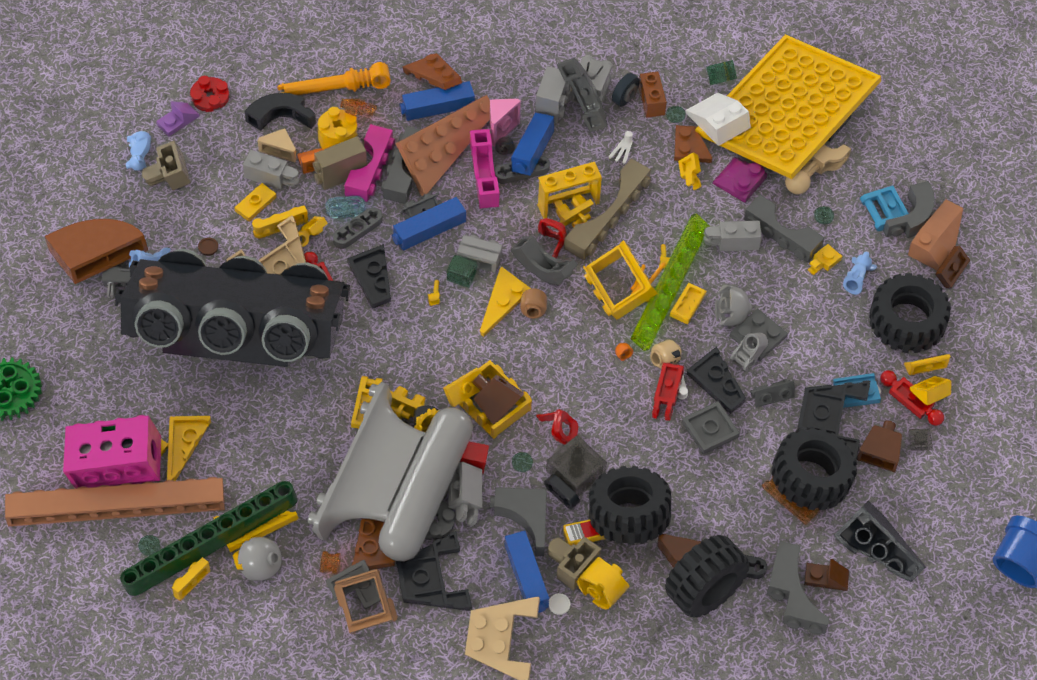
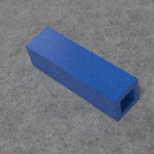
[399,81,475,121]
[511,112,554,176]
[392,197,466,251]
[504,531,549,613]

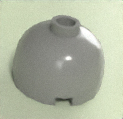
[715,285,752,326]
[238,537,282,581]

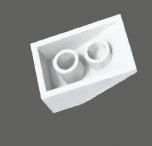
[685,93,751,146]

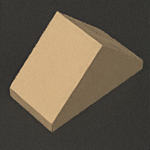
[258,128,297,162]

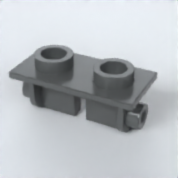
[400,192,442,220]
[750,379,795,408]

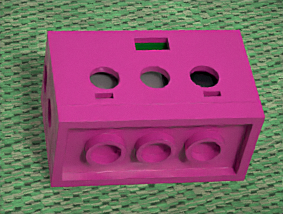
[63,415,161,489]

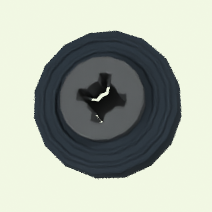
[612,73,640,107]

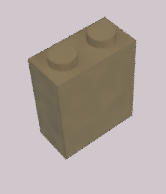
[313,136,367,190]

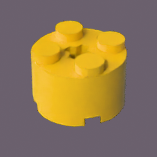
[318,107,357,150]
[577,557,630,610]

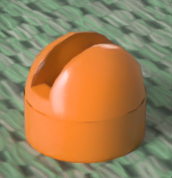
[615,343,633,361]

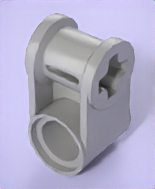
[730,332,768,372]

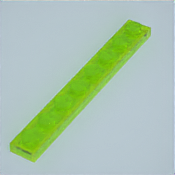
[630,213,710,351]

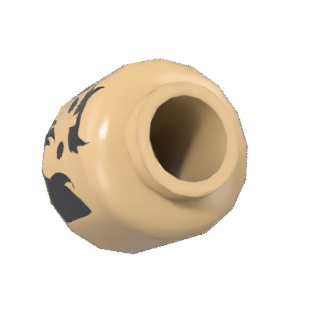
[650,339,682,369]

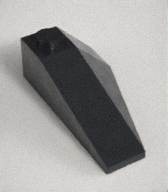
[834,500,926,582]

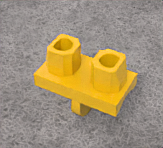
[556,194,594,227]
[391,386,425,420]

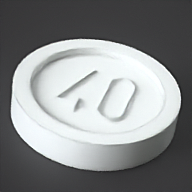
[549,593,570,615]

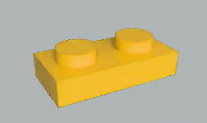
[172,557,210,601]

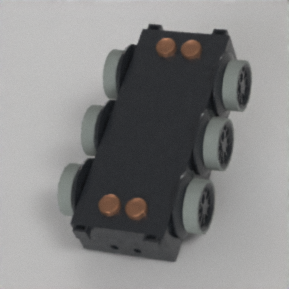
[115,249,350,367]

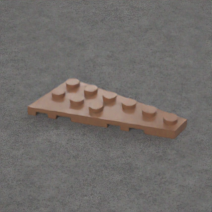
[395,95,490,196]

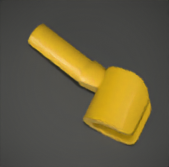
[659,244,672,270]
[428,280,440,306]

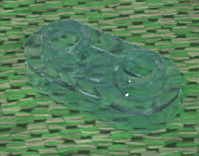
[325,196,365,218]

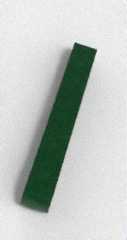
[120,481,298,596]

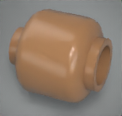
[520,288,547,319]

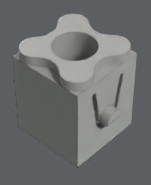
[570,55,613,103]

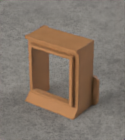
[334,569,398,634]

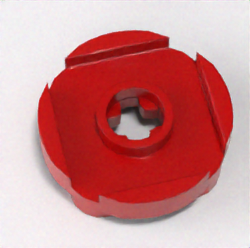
[190,75,229,112]

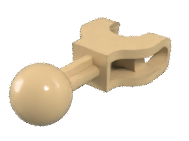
[785,144,851,195]

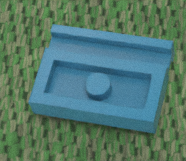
[833,373,881,408]

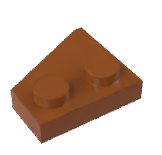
[674,125,712,163]

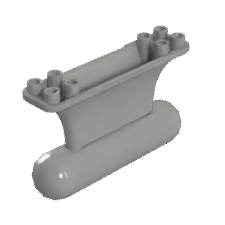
[308,382,473,562]

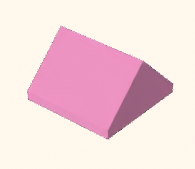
[489,99,521,147]

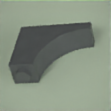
[490,487,547,556]

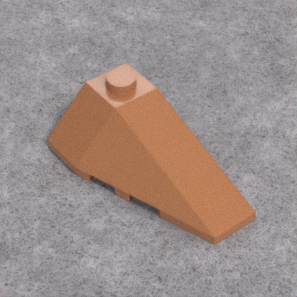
[908,199,963,271]

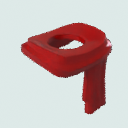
[538,218,567,259]
[536,409,579,446]

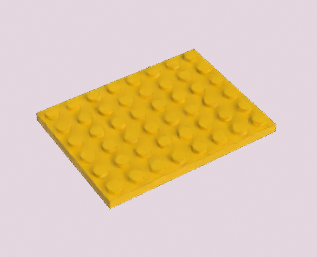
[695,34,881,179]

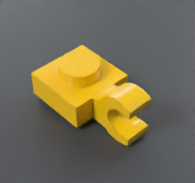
[678,152,701,190]
[298,216,328,247]
[808,244,842,275]

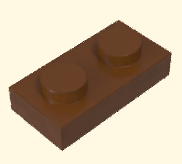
[935,246,970,288]

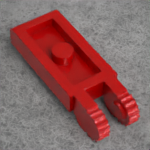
[652,362,684,421]

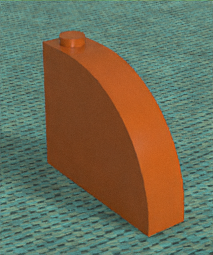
[44,219,148,284]

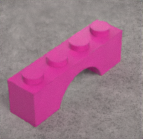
[344,124,395,202]
[470,129,500,209]

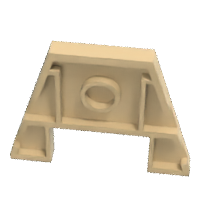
[226,215,306,275]
[465,597,540,680]

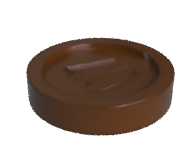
[198,237,218,256]

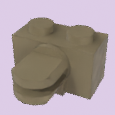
[142,141,191,190]
[548,536,601,591]

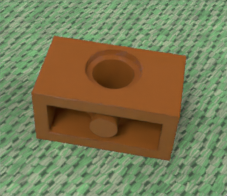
[638,71,667,118]

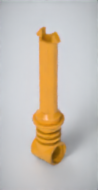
[277,62,391,95]

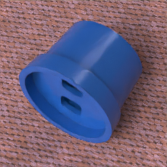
[992,515,1037,588]

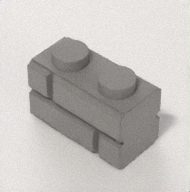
[457,235,503,273]

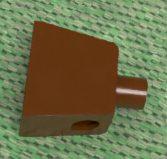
[472,374,524,425]
[857,420,902,472]

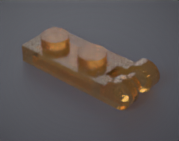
[340,98,377,116]
[762,476,820,525]

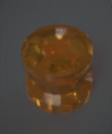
[320,551,341,574]

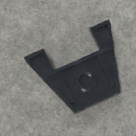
[797,380,871,459]
[396,531,472,611]

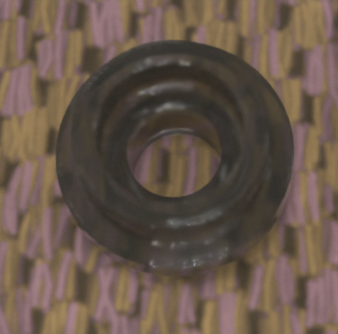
[495,137,515,155]

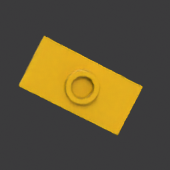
[234,183,277,222]
[670,282,707,325]
[443,368,482,407]

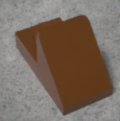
[804,559,849,591]

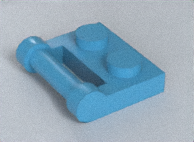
[860,186,909,232]

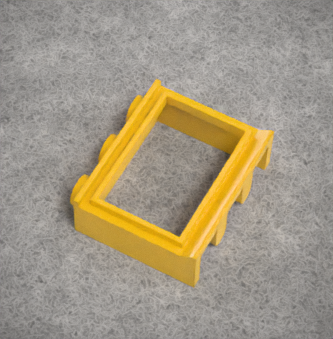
[537,161,602,219]
[583,240,658,320]
[459,360,532,439]

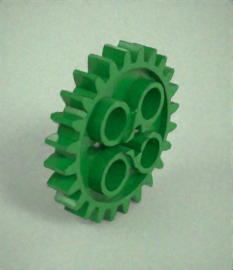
[0,357,42,421]

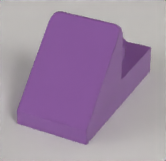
[156,101,200,137]

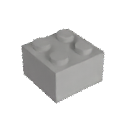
[535,66,571,124]

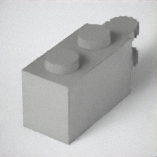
[243,150,300,190]
[703,221,762,251]
[448,462,483,526]

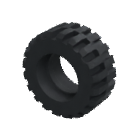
[869,273,951,353]
[771,427,857,510]
[589,466,672,545]
[665,535,750,618]

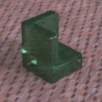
[706,60,737,85]
[447,255,477,288]

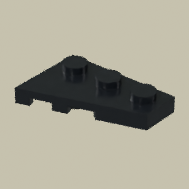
[347,244,391,309]
[687,346,746,414]

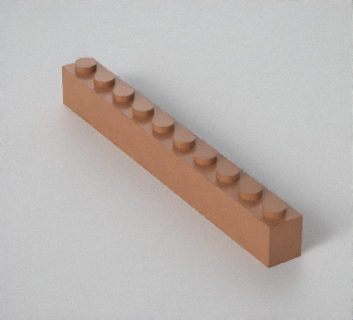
[5,477,225,527]

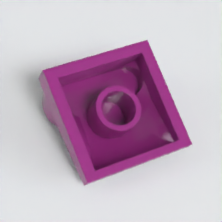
[712,157,768,203]

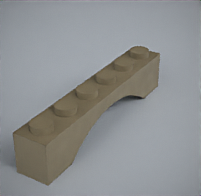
[564,158,651,260]

